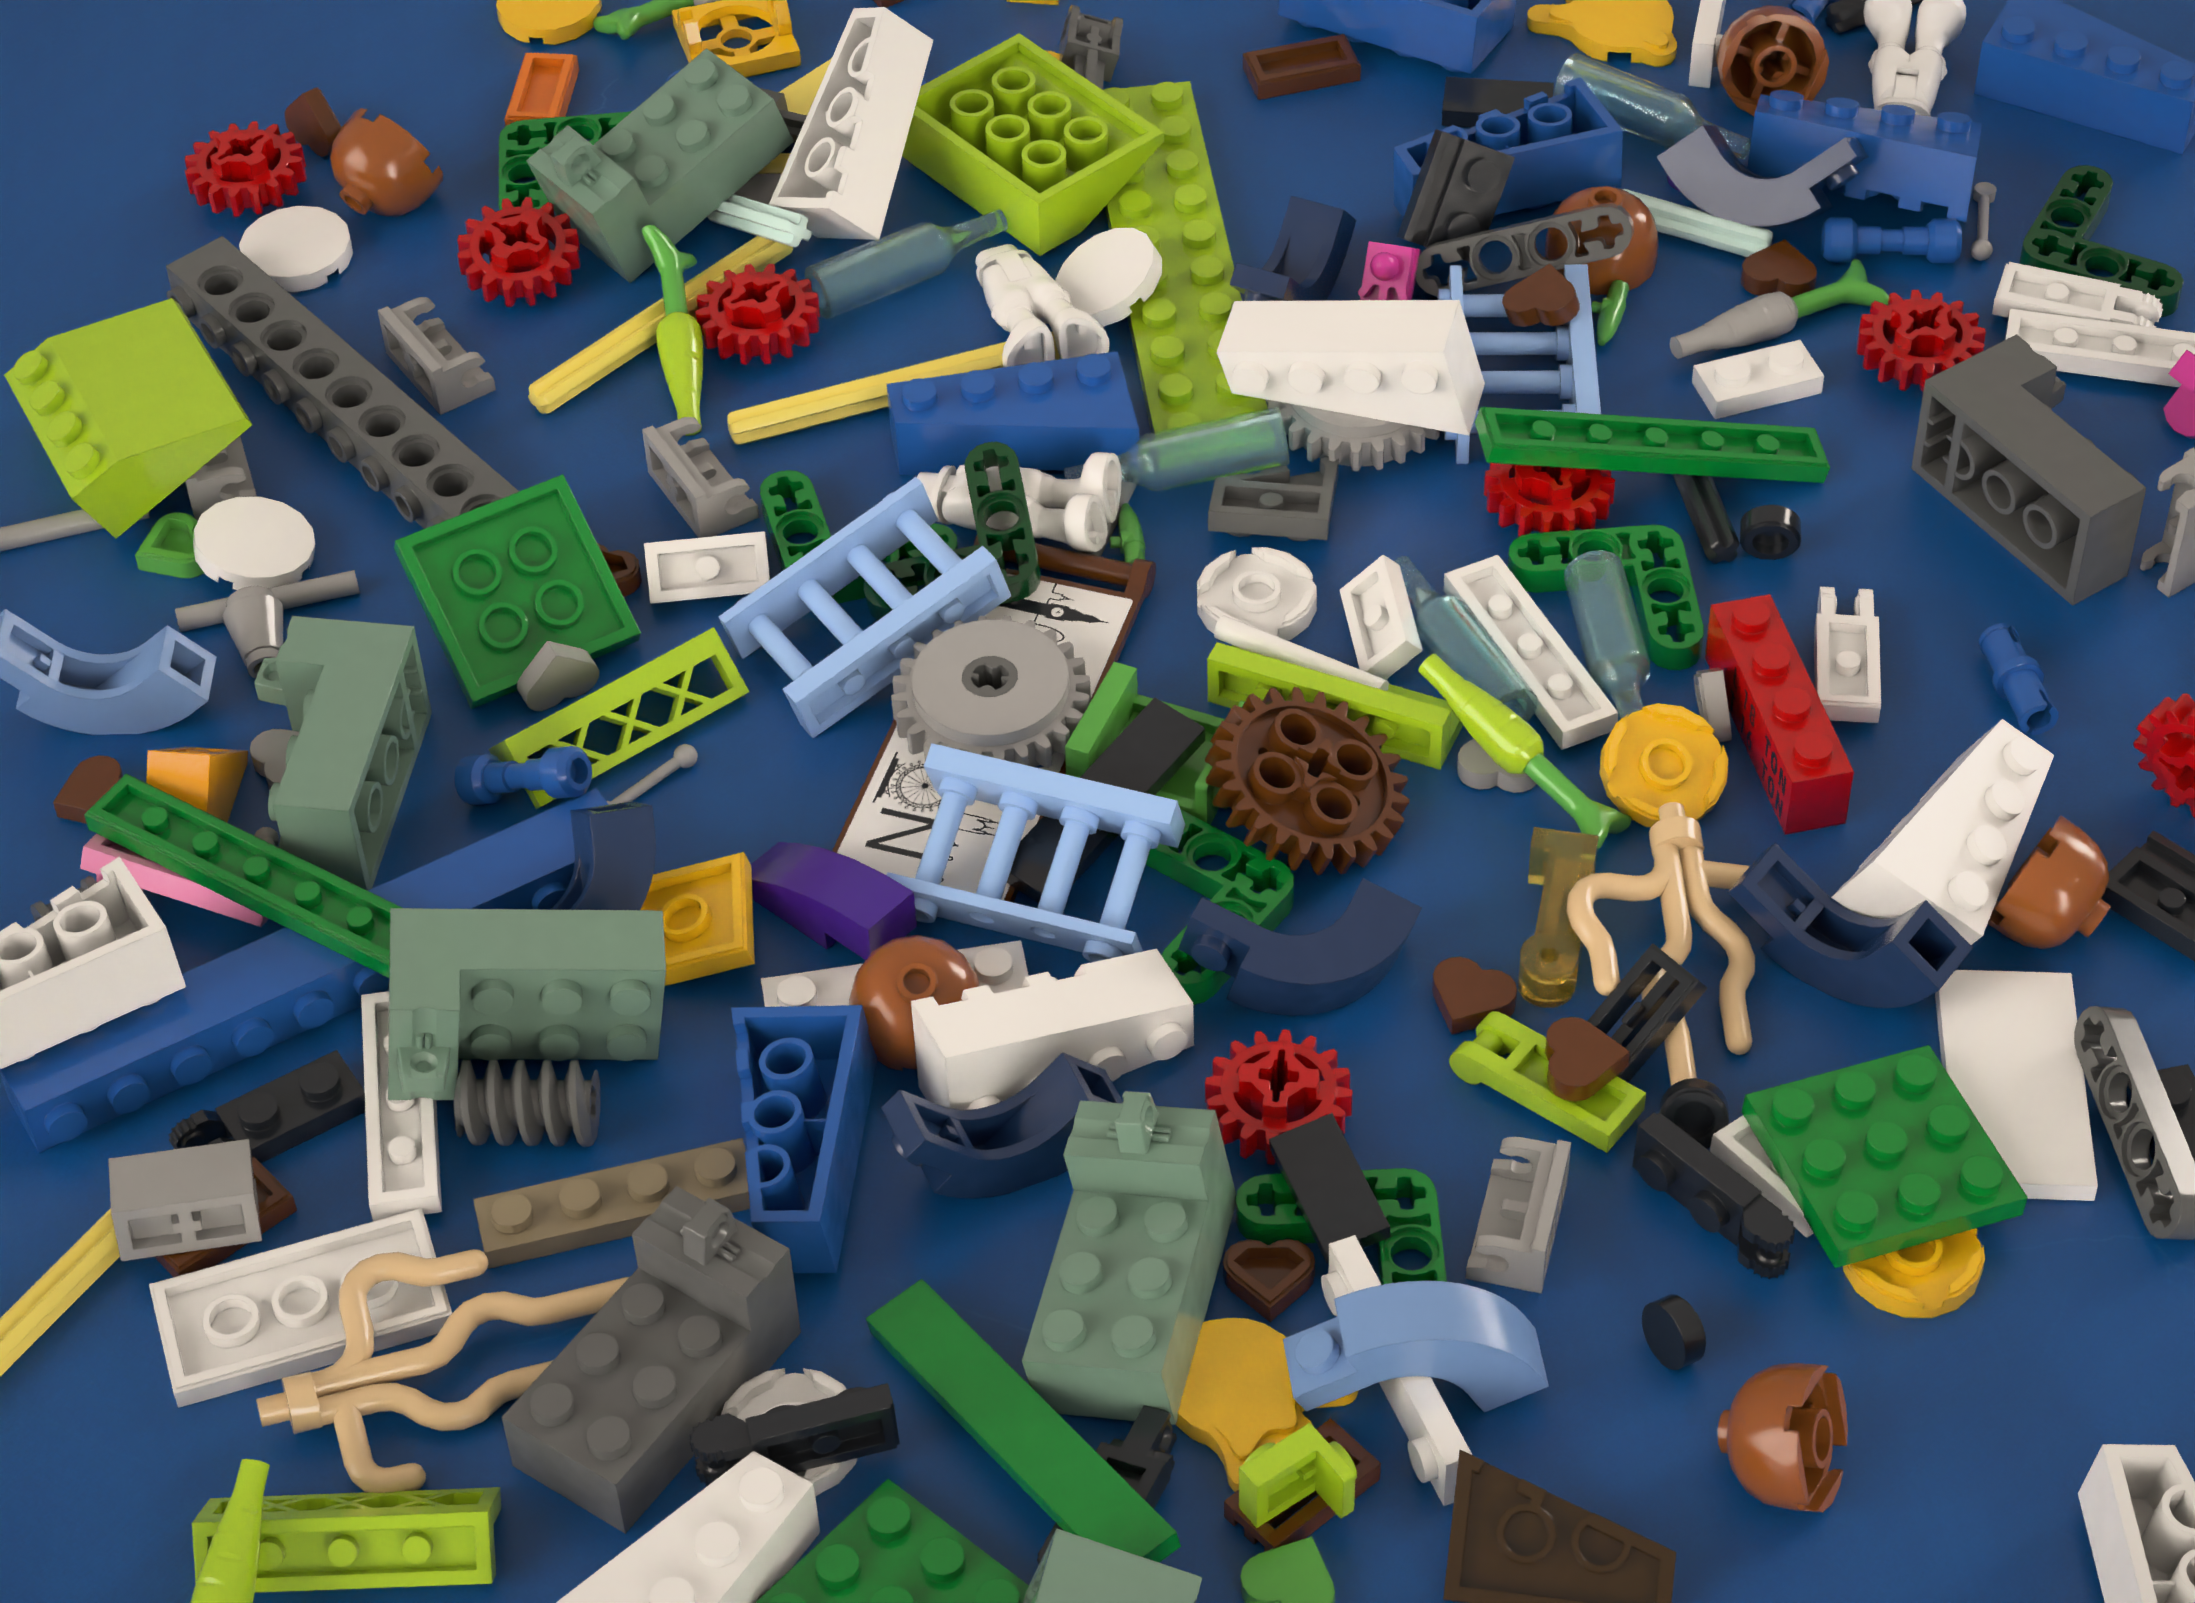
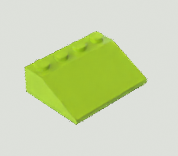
[902,33,1164,256]
[4,298,252,539]

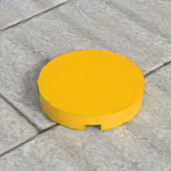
[496,0,602,45]
[1599,703,1729,828]
[1843,1228,1985,1318]

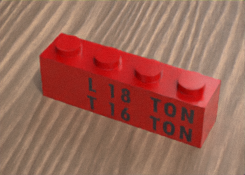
[1705,594,1854,835]

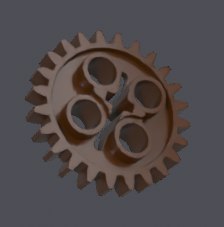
[1205,687,1410,875]

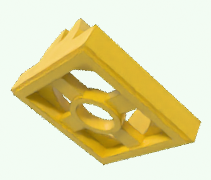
[672,0,801,78]

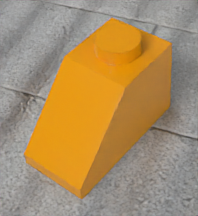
[146,747,248,823]

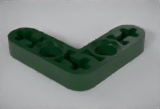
[2019,165,2184,317]
[864,442,1041,621]

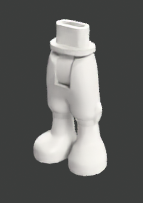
[1863,0,1966,116]
[975,244,1109,367]
[917,452,1122,552]

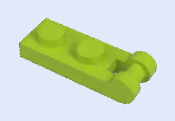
[1449,1011,1646,1153]

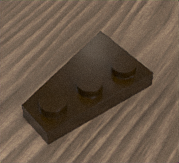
[1443,1450,1676,1603]

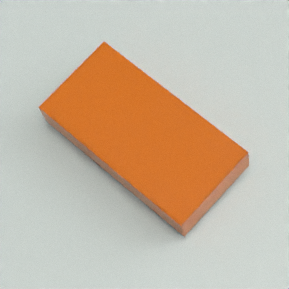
[504,53,579,126]

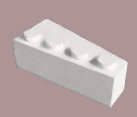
[769,7,933,240]
[1217,300,1485,436]
[1831,719,2054,945]
[0,856,186,1069]
[911,949,1194,1110]
[2078,1444,2195,1603]
[556,1451,820,1603]

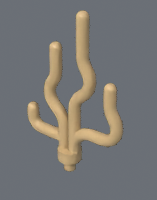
[1566,802,1755,1086]
[256,1249,629,1493]

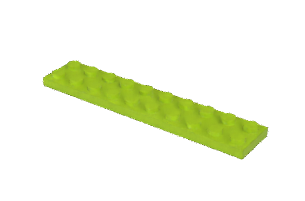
[1103,81,1276,473]

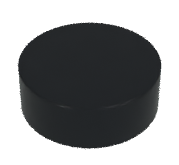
[1740,505,1801,560]
[1659,1078,1729,1149]
[1642,1294,1706,1370]

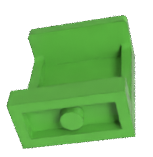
[1065,662,1245,825]

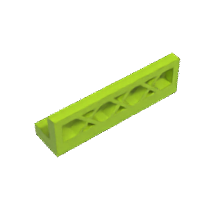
[488,627,749,809]
[1207,642,1463,770]
[192,1487,501,1593]

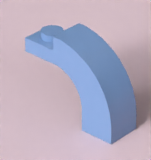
[0,609,217,735]
[1283,1281,1549,1412]

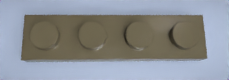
[473,1138,750,1269]

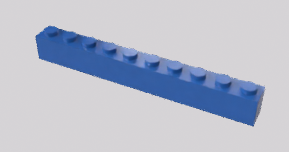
[0,788,609,1153]

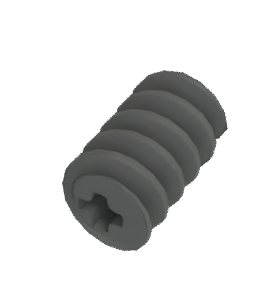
[454,1059,600,1147]

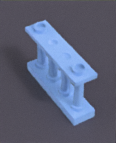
[1438,264,1601,464]
[718,477,1011,739]
[887,743,1185,962]

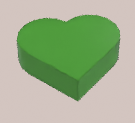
[135,512,204,578]
[1240,1536,1335,1603]

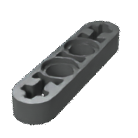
[1416,203,1634,296]
[2074,1006,2195,1240]

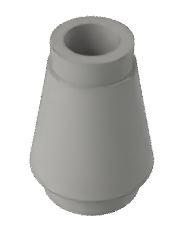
[222,586,283,678]

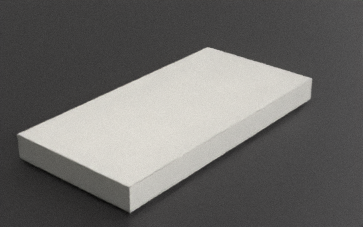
[1935,970,2098,1201]
[149,1208,452,1408]

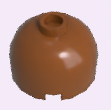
[1716,5,1829,116]
[330,108,443,216]
[1545,186,1659,295]
[1988,815,2111,949]
[849,935,980,1071]
[1718,1363,1848,1513]

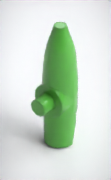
[1591,280,1629,346]
[1109,503,1146,563]

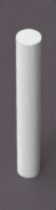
[1214,615,1389,691]

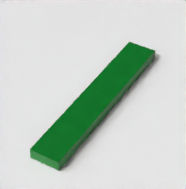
[1475,407,1830,483]
[84,774,402,978]
[865,1279,1181,1563]

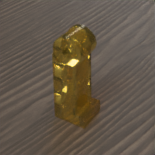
[1518,827,1599,1008]

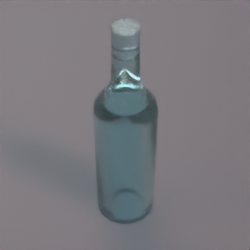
[1554,53,1751,160]
[804,209,1008,319]
[1064,407,1290,491]
[1564,550,1650,720]
[1394,556,1538,722]

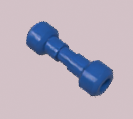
[1821,217,1962,264]
[454,746,592,805]

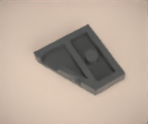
[1208,457,1339,541]

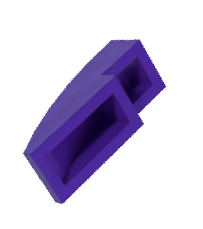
[751,842,917,960]

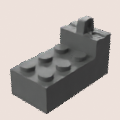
[1911,334,2146,606]
[502,1186,801,1534]

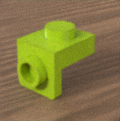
[1239,1423,1357,1528]

